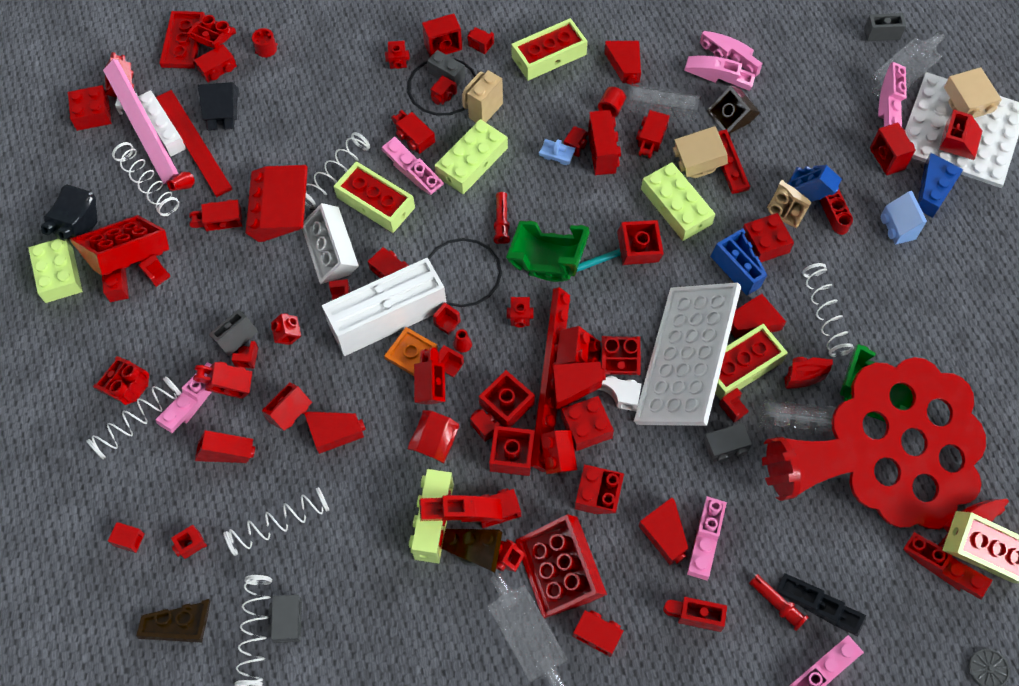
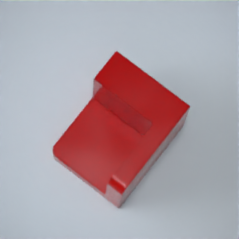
[139,254,170,287]
[329,279,350,300]
[433,302,461,335]
[232,341,258,369]
[438,345,464,377]
[719,388,749,422]
[108,522,145,553]

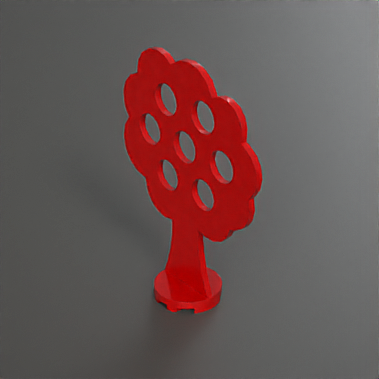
[762,357,986,529]

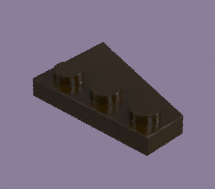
[442,529,503,573]
[136,599,210,643]

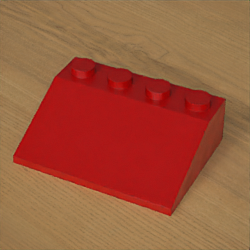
[245,165,308,242]
[70,215,169,275]
[515,514,607,619]

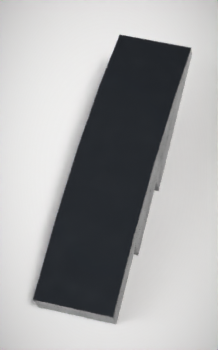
[776,573,866,637]

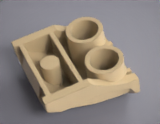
[767,180,811,228]

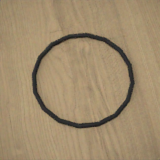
[407,58,476,116]
[427,238,502,307]

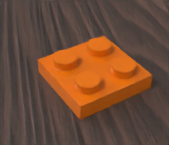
[384,327,438,376]

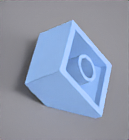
[881,191,927,245]

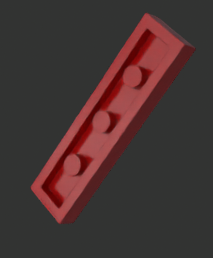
[718,129,750,194]

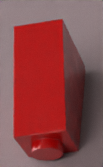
[604,41,641,85]
[730,294,786,338]
[553,362,606,409]
[304,412,366,454]
[195,430,255,463]
[639,498,688,565]

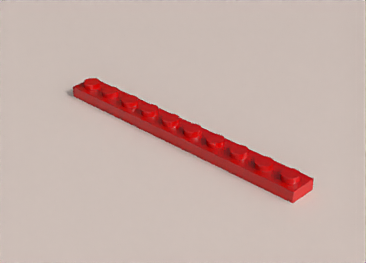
[531,287,570,472]

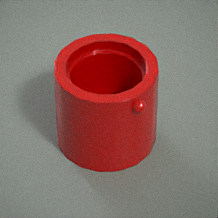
[252,28,278,58]
[598,87,626,117]

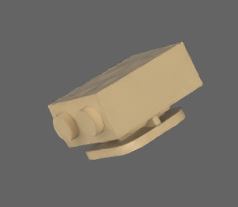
[944,67,1002,118]
[462,70,503,123]
[673,126,728,178]

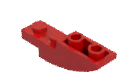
[419,495,503,522]
[938,499,1009,548]
[903,532,993,600]

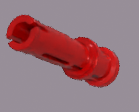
[494,192,510,244]
[749,574,809,631]

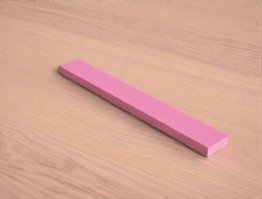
[103,59,179,184]

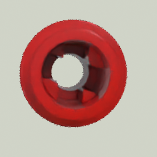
[167,172,195,191]
[453,329,472,353]

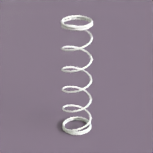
[305,132,370,209]
[112,142,179,216]
[802,263,854,357]
[86,376,181,460]
[223,487,330,556]
[234,575,272,686]

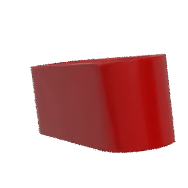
[819,189,853,235]

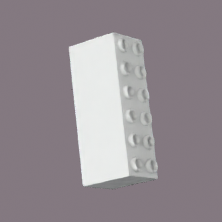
[322,258,446,356]

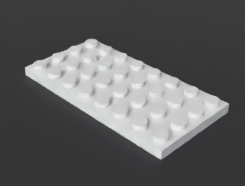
[634,283,741,426]

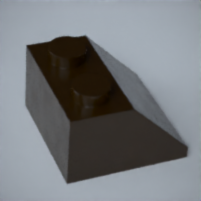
[706,85,760,134]

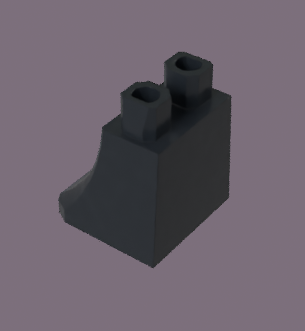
[198,82,239,131]
[41,184,98,241]

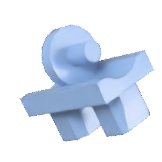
[539,139,575,165]

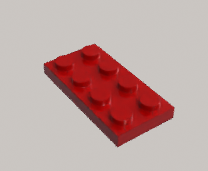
[160,11,205,69]

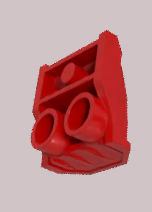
[187,15,236,48]
[601,336,641,375]
[93,356,149,405]
[785,357,833,389]
[407,410,460,464]

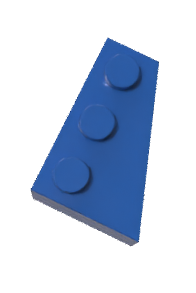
[918,153,964,218]
[788,165,842,202]
[710,228,767,296]

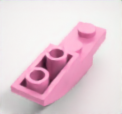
[700,31,763,77]
[684,56,755,91]
[878,62,907,127]
[382,137,444,195]
[155,362,212,433]
[687,496,727,581]
[789,635,864,686]

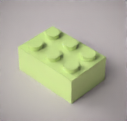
[28,238,83,303]

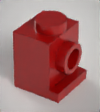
[467,27,494,54]
[430,75,457,105]
[564,126,588,157]
[470,409,500,442]
[171,525,207,559]

